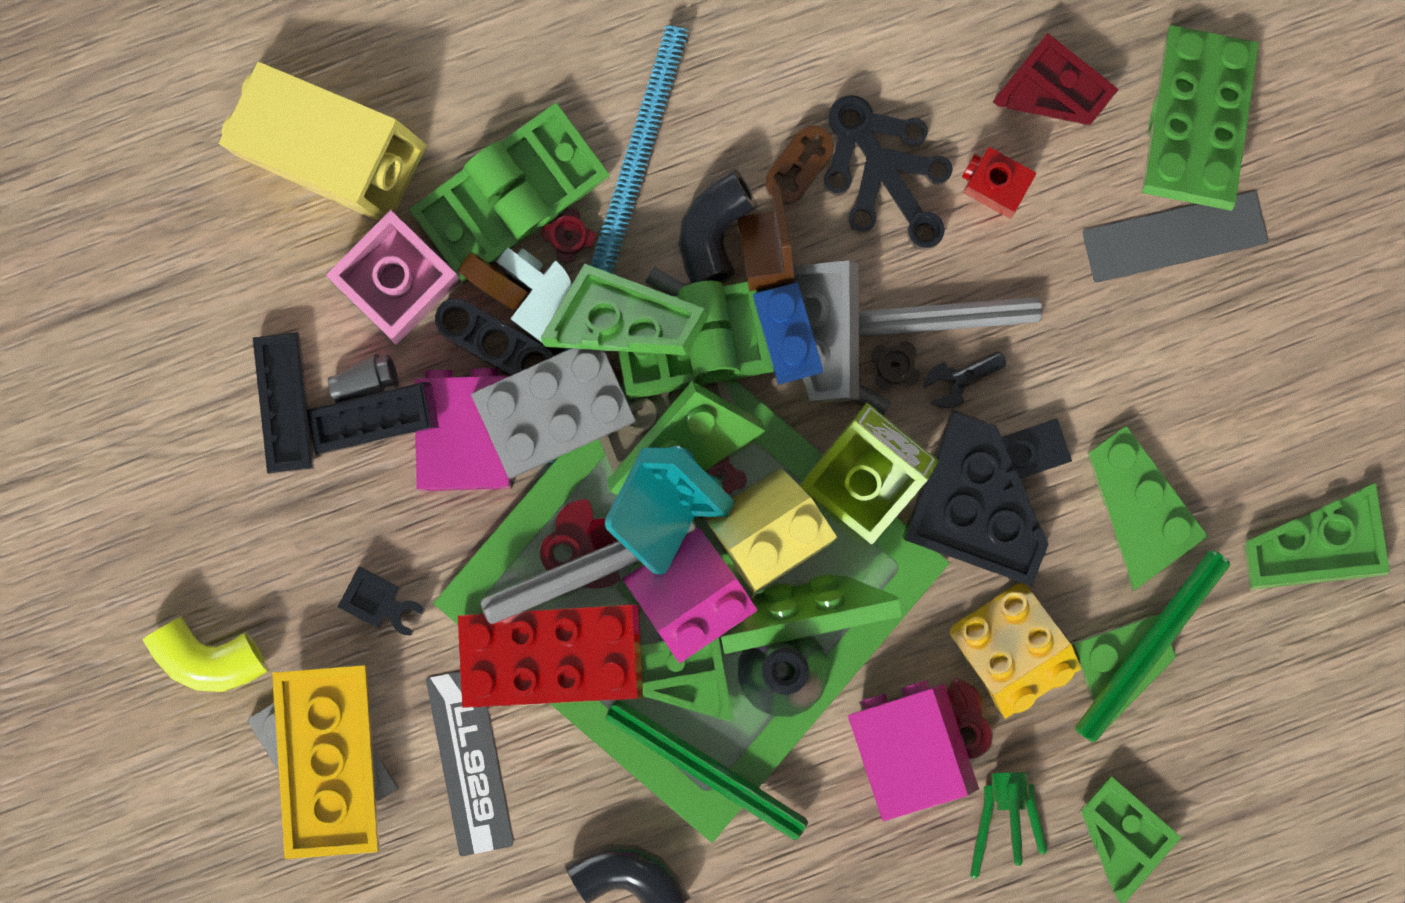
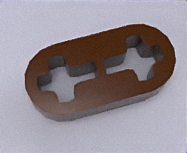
[765,126,834,205]
[457,251,531,311]

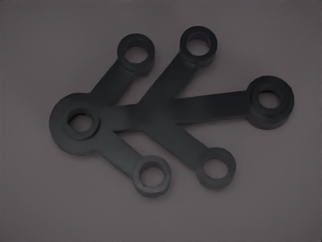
[824,95,953,250]

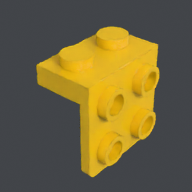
[950,583,1081,719]

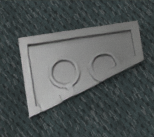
[793,260,859,403]

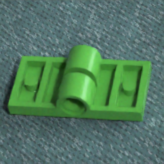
[1142,25,1259,211]
[409,102,610,284]
[619,281,778,400]

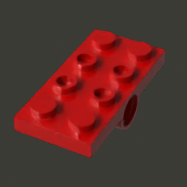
[457,605,643,708]

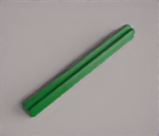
[1075,550,1230,743]
[605,700,808,840]

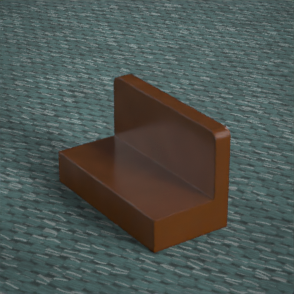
[737,185,795,291]

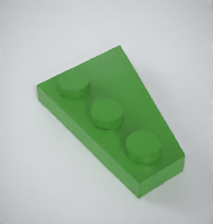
[540,264,708,355]
[607,381,766,495]
[1088,426,1208,591]
[1244,483,1390,590]

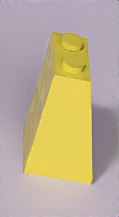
[218,62,427,222]
[703,467,837,594]

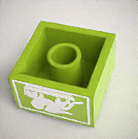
[800,403,939,544]

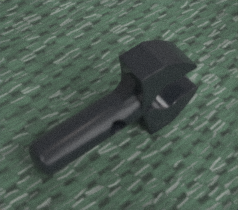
[922,351,1007,409]

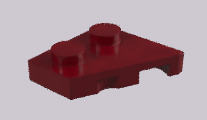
[993,33,1119,126]

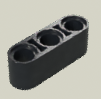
[435,298,553,377]

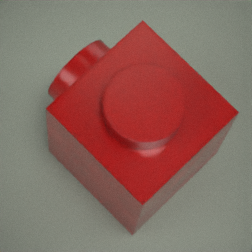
[961,147,1037,219]

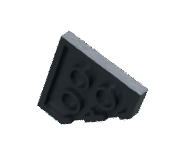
[902,409,1049,586]

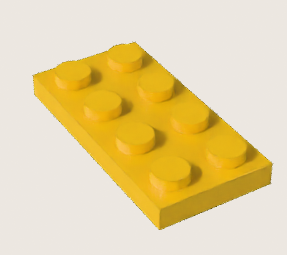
[272,665,380,859]

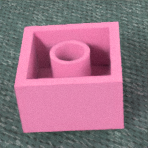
[326,210,460,345]

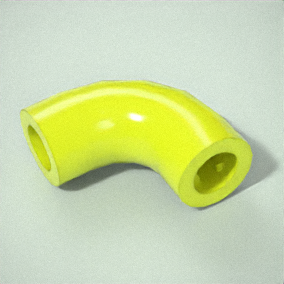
[142,616,269,692]

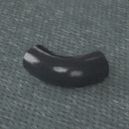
[678,169,757,284]
[565,844,691,903]

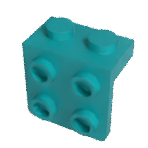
[605,446,735,574]

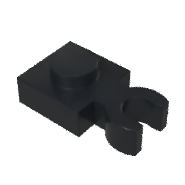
[337,566,425,636]

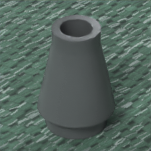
[328,353,399,403]

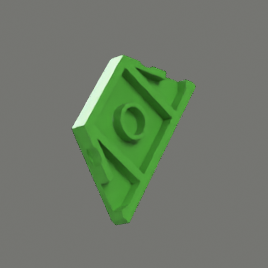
[721,574,902,654]

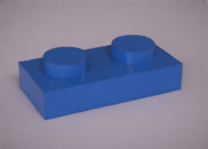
[753,282,823,385]

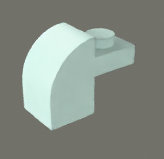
[497,248,572,351]

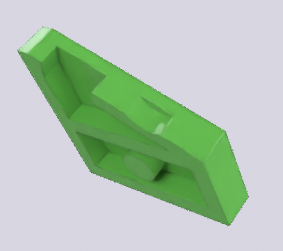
[1072,614,1176,726]
[640,637,733,721]
[1079,776,1182,903]

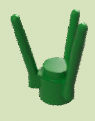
[970,772,1047,879]

